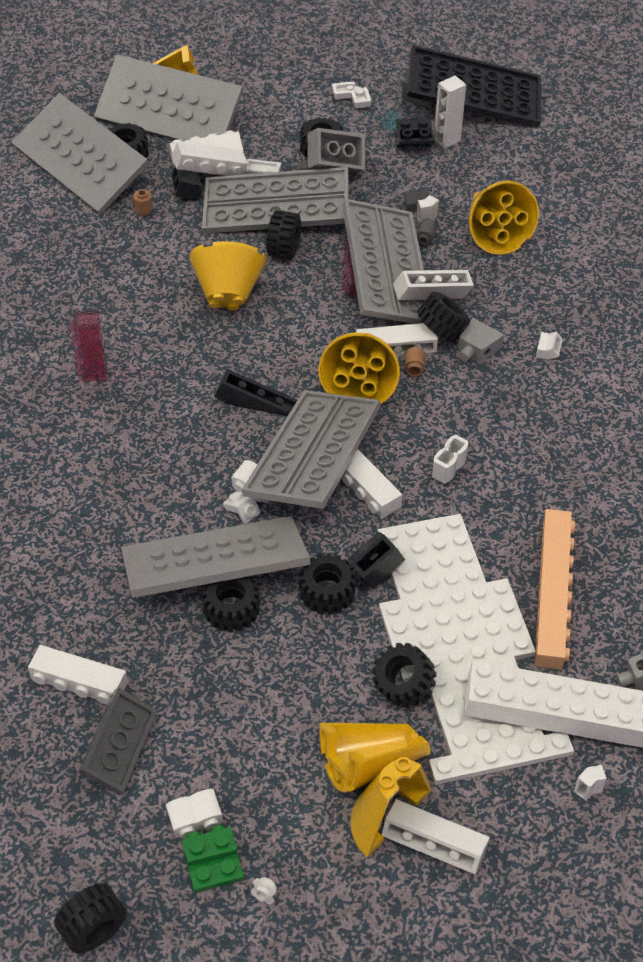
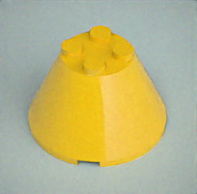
[469,181,539,255]
[189,241,266,310]
[318,332,400,404]

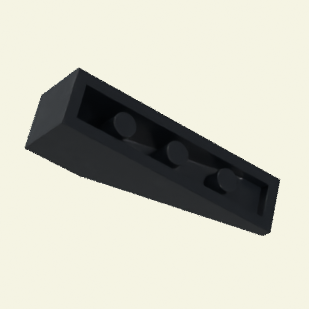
[214,369,297,416]

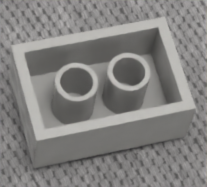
[308,128,365,174]

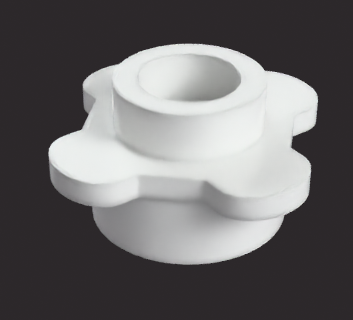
[251,877,277,904]

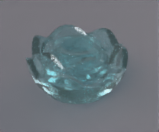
[381,110,402,129]

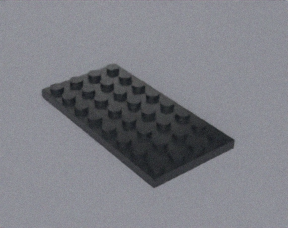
[407,45,541,127]

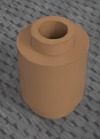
[133,189,153,216]
[405,347,425,377]

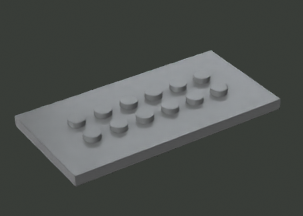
[94,54,244,141]
[11,93,150,214]
[202,167,349,233]
[342,199,425,324]
[242,390,381,509]
[121,516,311,598]

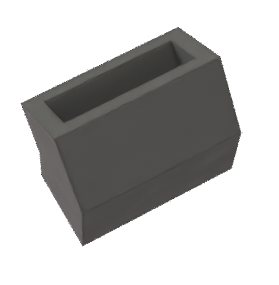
[404,190,428,212]

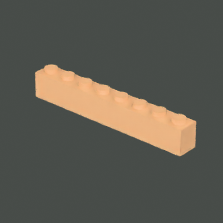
[535,509,575,670]

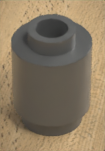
[416,219,437,246]

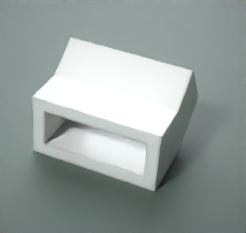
[417,195,439,224]
[536,331,562,360]
[574,765,606,801]

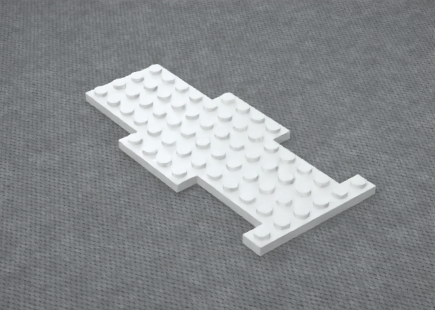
[377,514,574,785]

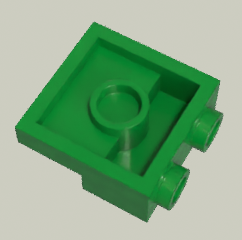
[182,825,244,894]

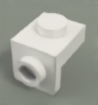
[223,491,260,524]

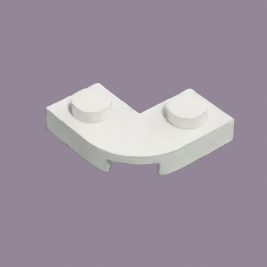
[332,82,371,108]

